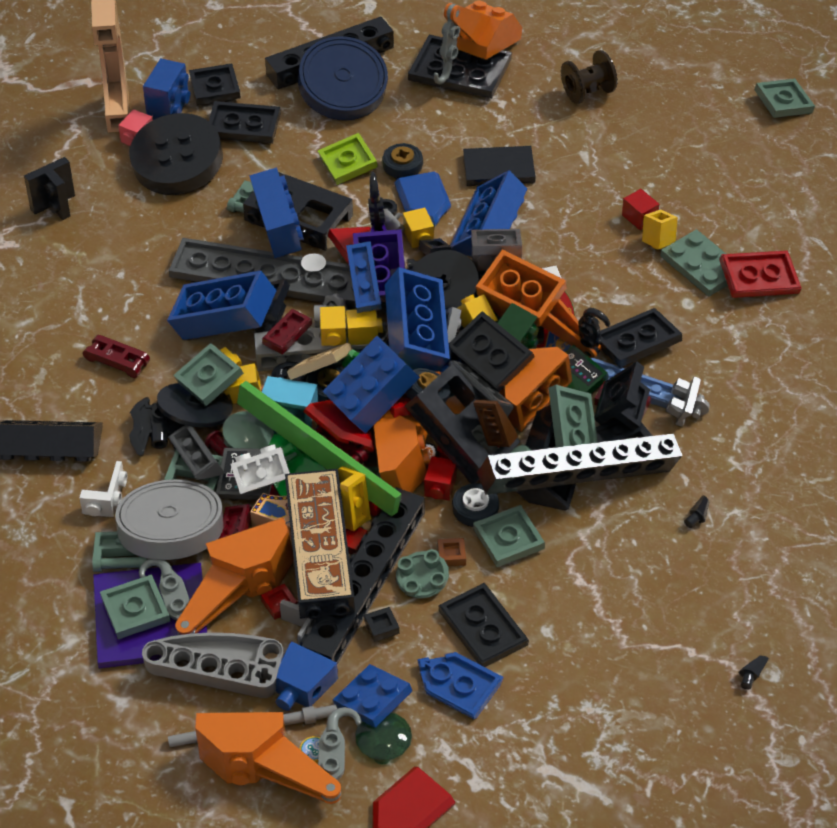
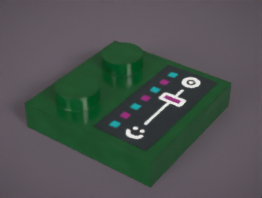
[565,345,609,394]

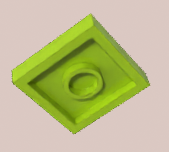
[318,133,378,185]

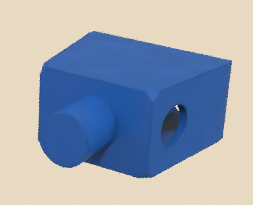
[275,641,338,711]

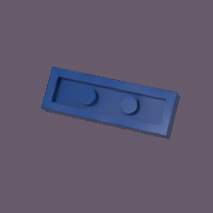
[346,241,382,313]

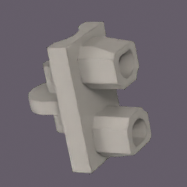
[666,377,710,427]

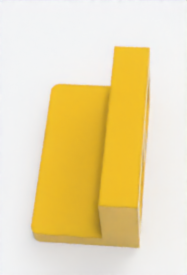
[338,466,371,531]

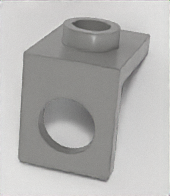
[280,600,314,645]

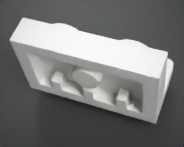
[231,444,290,494]

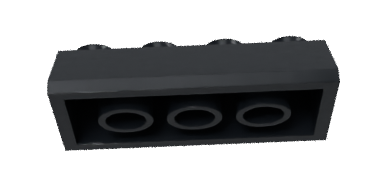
[516,405,576,511]
[0,420,103,462]

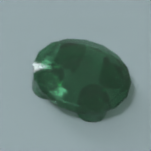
[355,713,412,765]

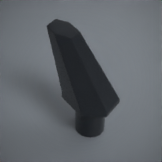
[684,495,709,528]
[738,655,769,690]

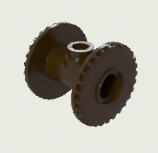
[560,50,618,104]

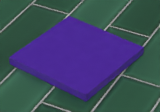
[93,563,207,668]

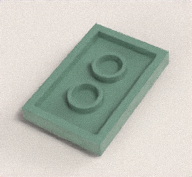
[661,229,728,297]
[548,385,598,448]

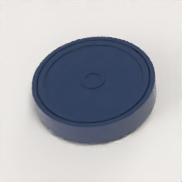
[298,36,388,121]

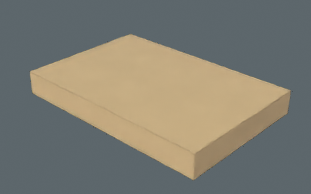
[287,342,353,380]

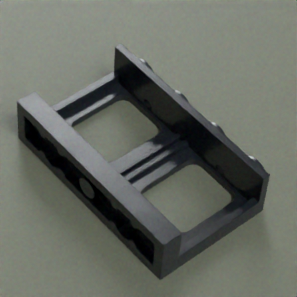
[243,172,353,251]
[404,364,520,484]

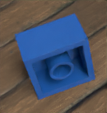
[143,58,191,120]

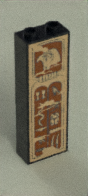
[285,469,355,619]

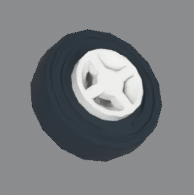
[452,483,499,527]

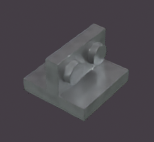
[471,229,522,271]

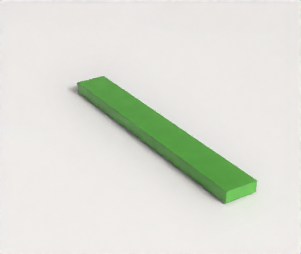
[237,381,402,517]

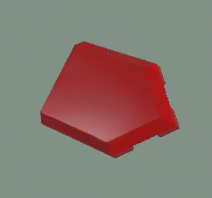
[304,400,374,452]
[373,766,455,828]

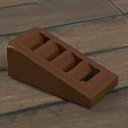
[473,400,518,447]

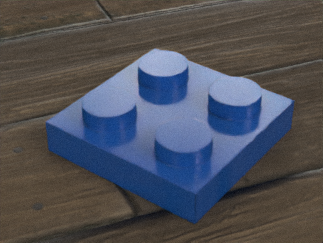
[333,664,412,728]

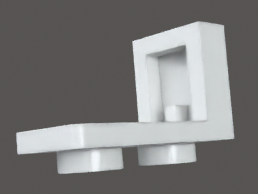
[80,461,127,517]

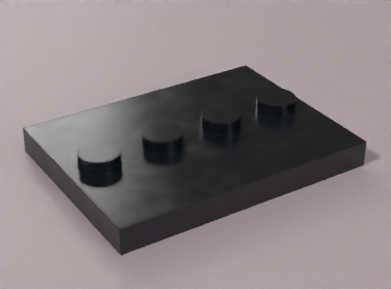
[408,34,512,99]

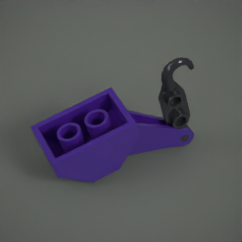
[353,171,405,303]

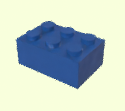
[249,167,304,258]
[323,336,420,434]

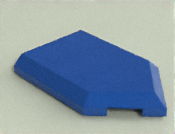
[394,171,451,227]
[417,652,503,719]

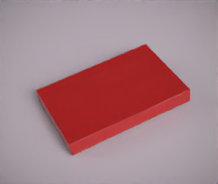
[719,250,802,298]

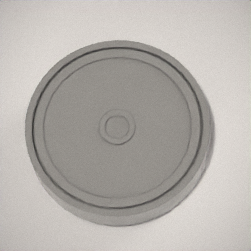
[115,479,224,560]

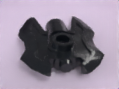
[129,397,184,456]

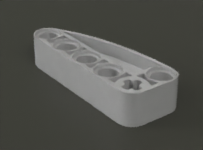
[142,633,284,698]

